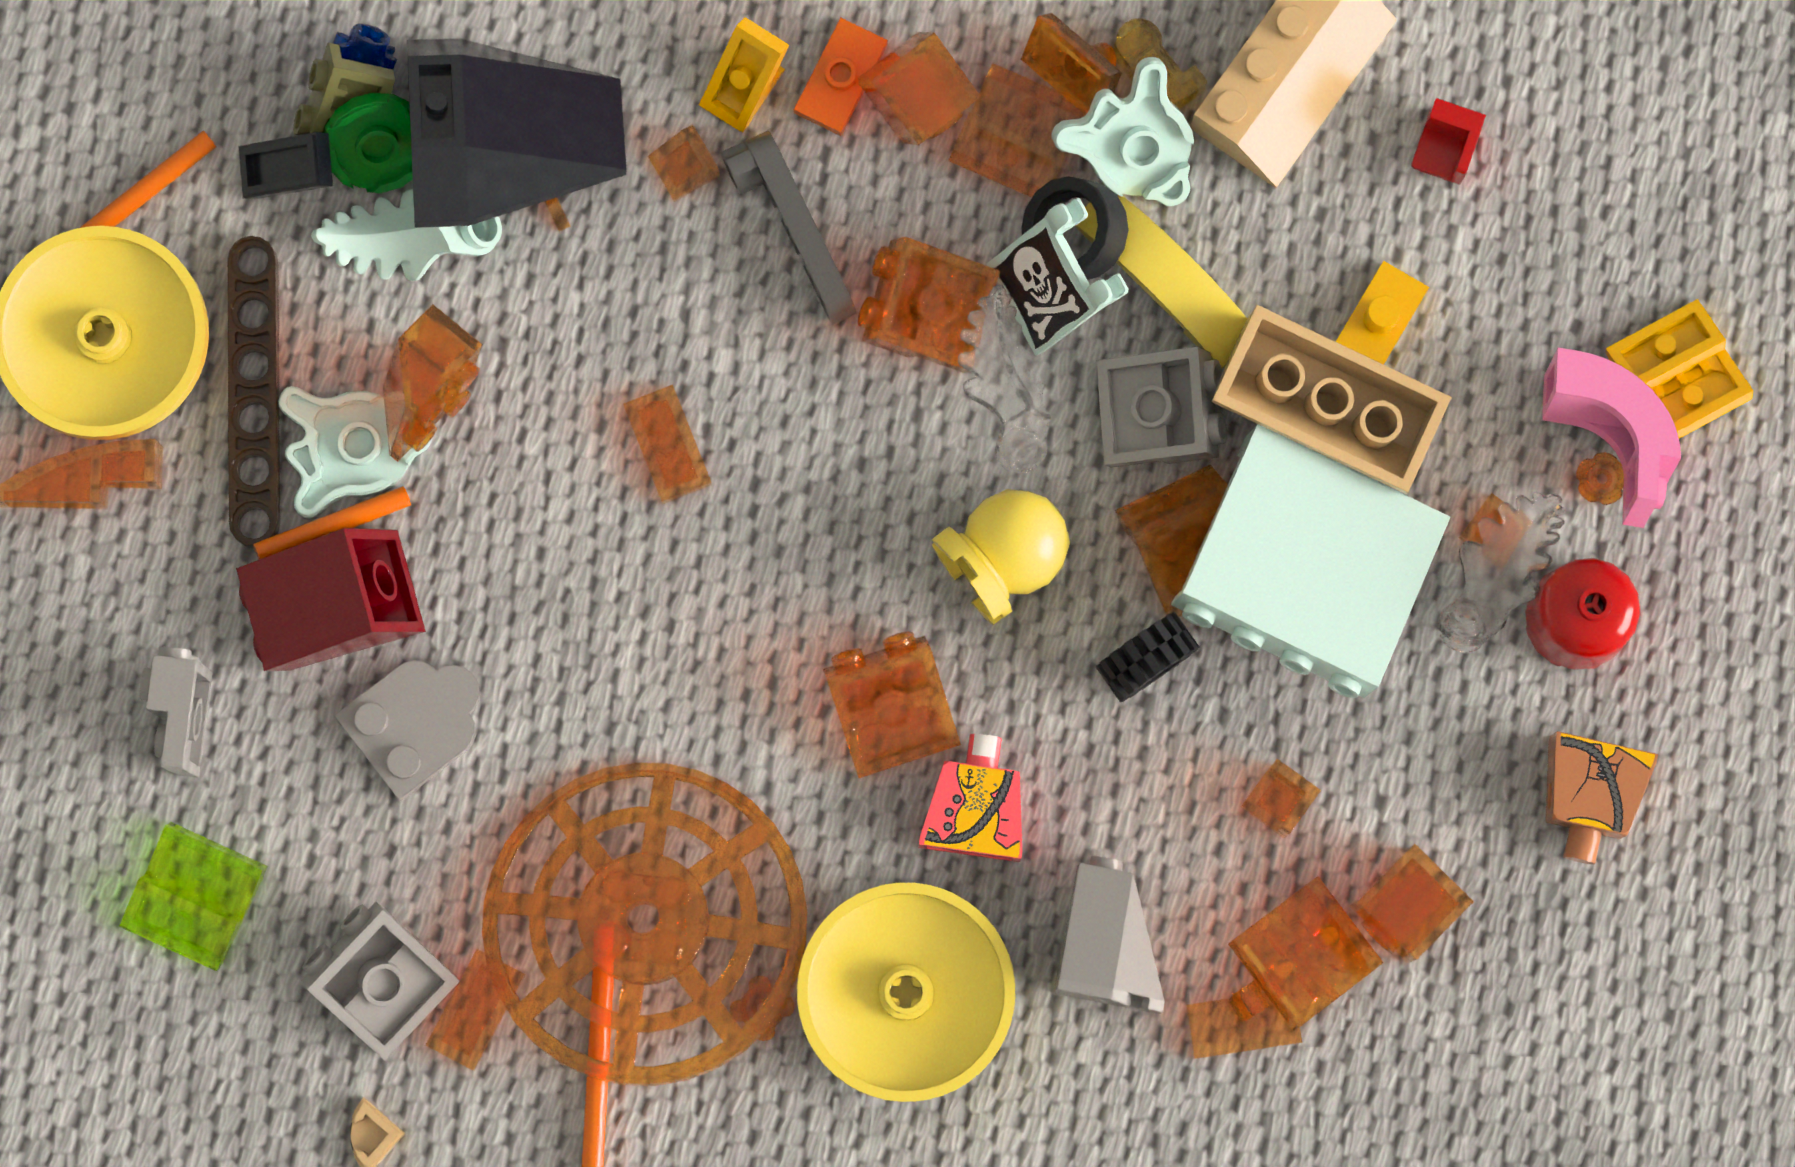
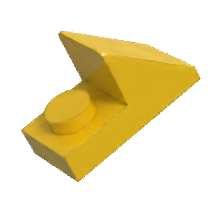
[699,17,789,133]

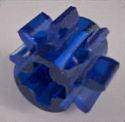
[333,24,398,71]

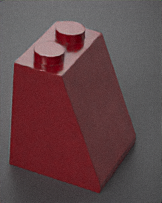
[236,528,426,671]

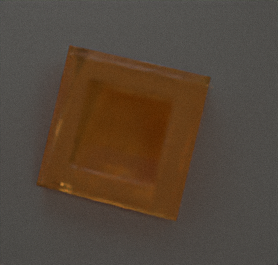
[648,124,720,202]

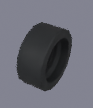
[1021,176,1129,280]

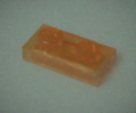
[623,385,712,504]

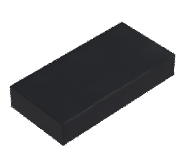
[238,132,333,199]

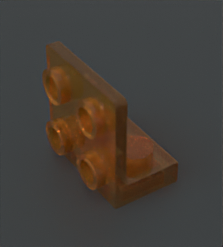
[1115,465,1228,617]

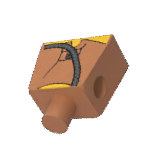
[1546,731,1658,864]

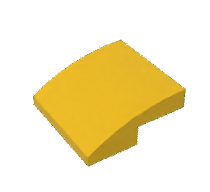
[1605,299,1753,438]

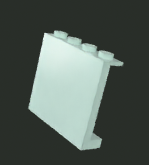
[1171,424,1450,698]

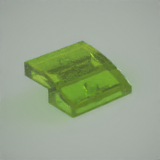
[119,822,268,971]

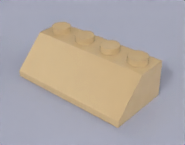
[1190,0,1397,188]
[1211,305,1452,494]

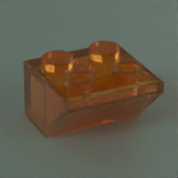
[383,304,483,462]

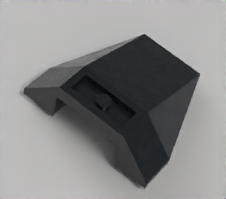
[407,38,627,228]

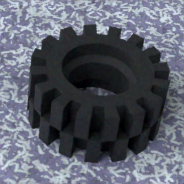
[1096,612,1200,703]

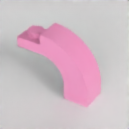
[1542,347,1681,528]

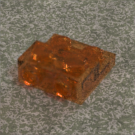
[858,236,1000,373]
[823,631,961,778]

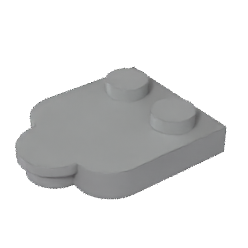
[334,660,480,801]

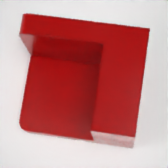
[1411,98,1486,185]

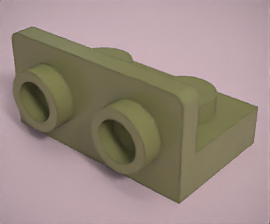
[293,42,396,135]

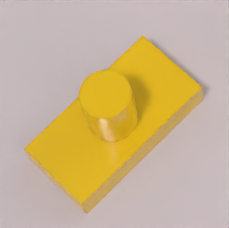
[1336,261,1429,365]

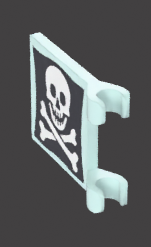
[986,198,1128,356]

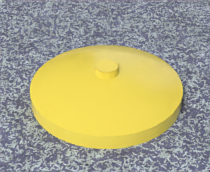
[0,226,209,440]
[797,883,1015,1102]

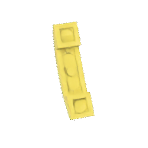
[1075,195,1247,369]

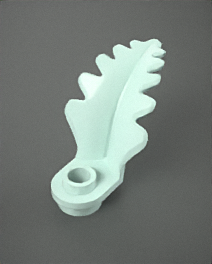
[311,189,502,281]

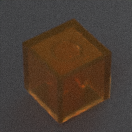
[856,32,981,145]
[1350,844,1474,963]

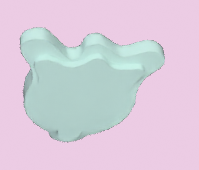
[1051,57,1194,206]
[278,386,432,519]

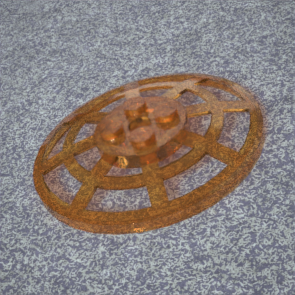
[482,763,808,1086]

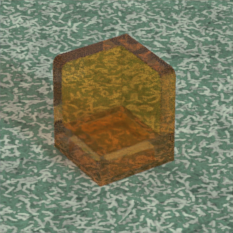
[1241,759,1321,838]

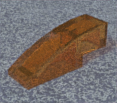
[0,439,163,509]

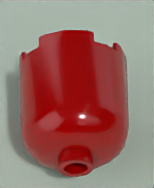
[1525,558,1641,670]

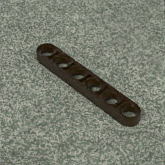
[228,236,280,549]

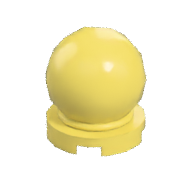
[931,489,1070,625]

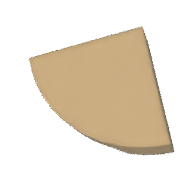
[350,1097,405,1167]

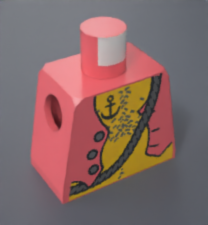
[918,734,1022,862]

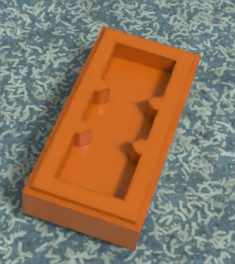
[794,17,888,136]

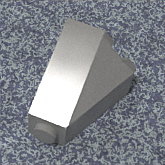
[1053,856,1164,1014]

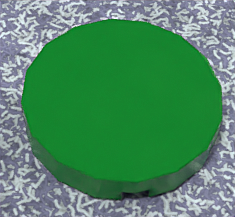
[324,92,413,194]

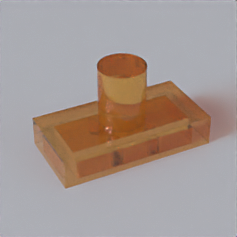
[1021,13,1122,115]

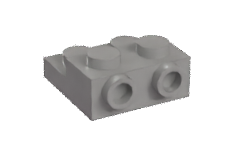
[1096,346,1227,468]
[140,647,213,778]
[301,901,460,1061]

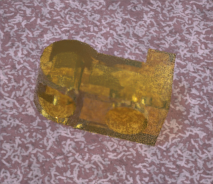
[1114,18,1207,110]

